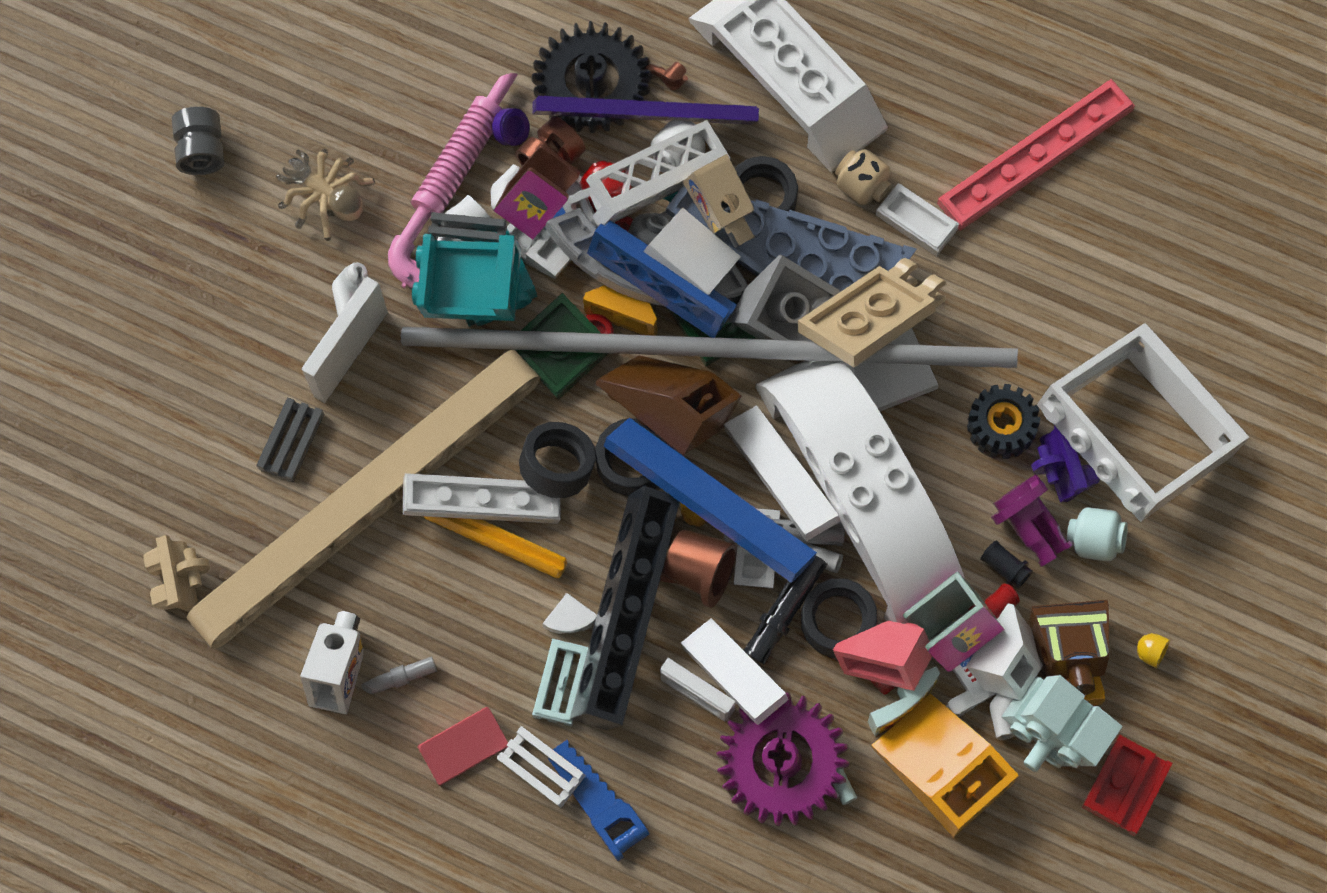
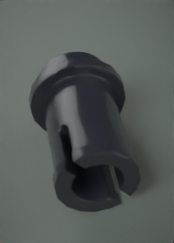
[980,540,1033,589]

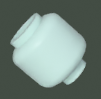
[1067,507,1128,561]

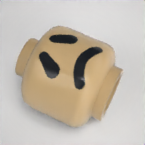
[835,149,892,205]

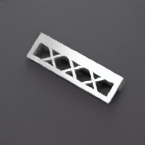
[586,120,730,226]

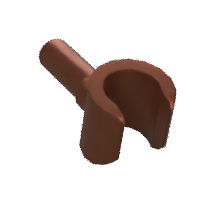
[644,62,688,90]

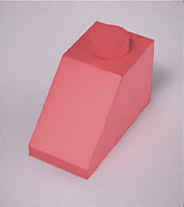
[833,620,932,691]

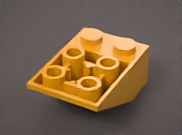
[871,693,1019,838]

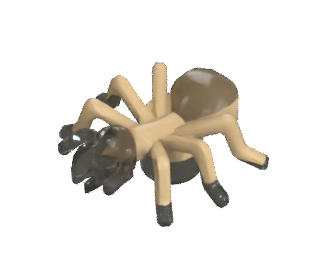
[276,149,375,241]

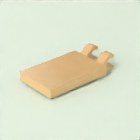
[798,258,946,368]

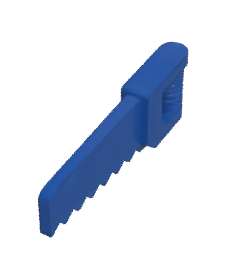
[548,740,650,862]

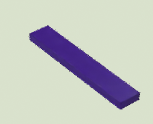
[532,96,759,125]

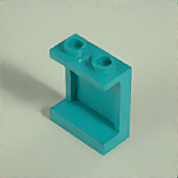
[412,234,521,321]

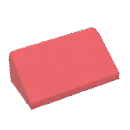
[418,707,508,786]

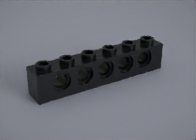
[570,486,680,731]

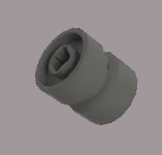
[172,107,224,175]

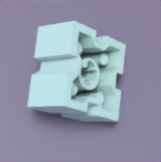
[1001,675,1123,772]

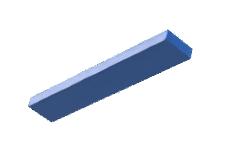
[604,418,817,583]

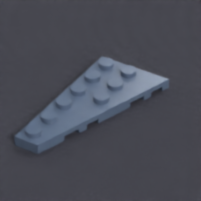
[665,184,917,291]

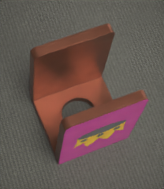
[493,145,580,239]

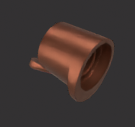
[660,529,737,608]

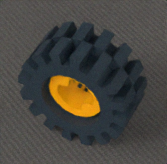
[967,384,1040,460]

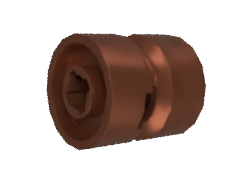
[515,116,586,166]

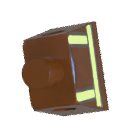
[1029,600,1109,695]

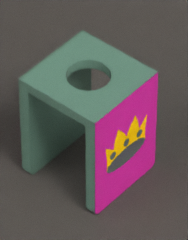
[903,571,1005,672]

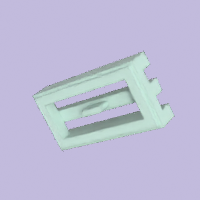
[532,639,588,727]

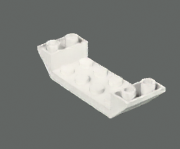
[689,0,888,173]

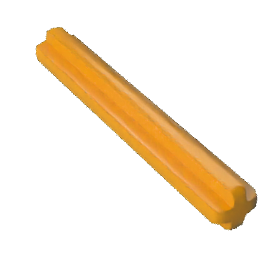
[424,516,567,578]

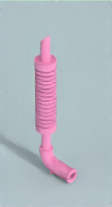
[388,73,518,289]

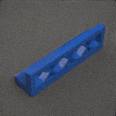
[587,220,737,338]

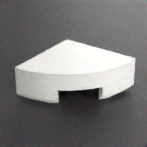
[543,593,597,634]

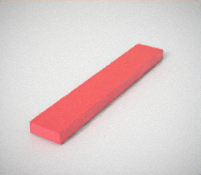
[937,79,1135,231]

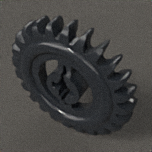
[531,21,652,133]

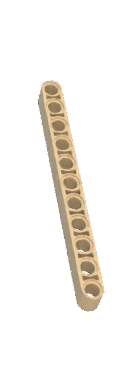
[187,350,541,649]

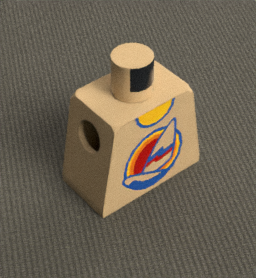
[683,154,754,248]

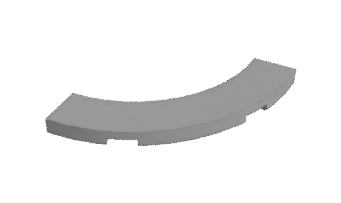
[545,208,748,306]

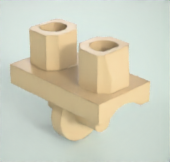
[143,535,210,612]

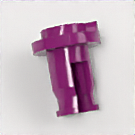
[991,474,1073,567]

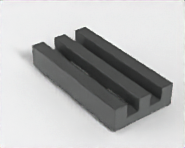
[427,212,507,242]
[256,397,325,482]

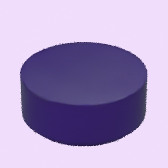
[492,108,530,146]

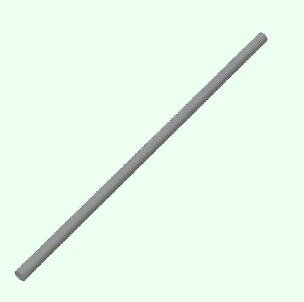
[401,327,1018,368]

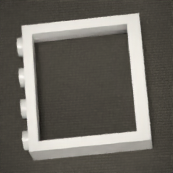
[1037,323,1249,522]

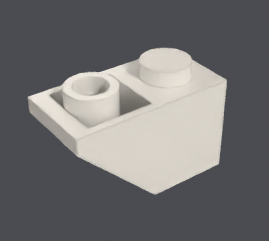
[966,604,1041,700]

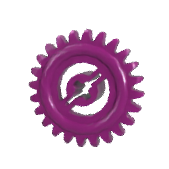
[716,692,850,827]

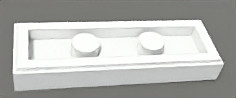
[681,618,788,725]

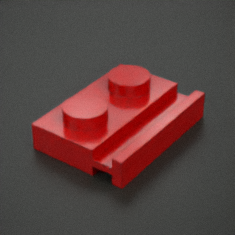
[1081,735,1173,836]

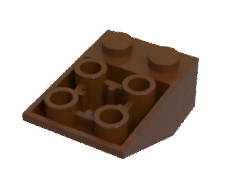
[595,355,742,456]

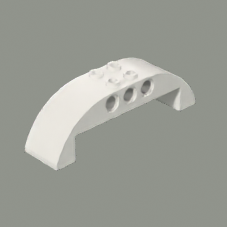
[756,360,969,636]

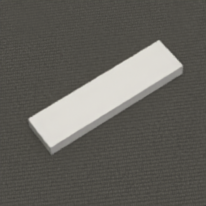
[724,405,840,541]
[403,473,560,524]

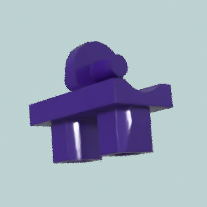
[1031,426,1100,503]

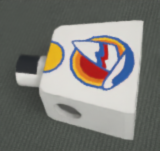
[300,611,363,715]

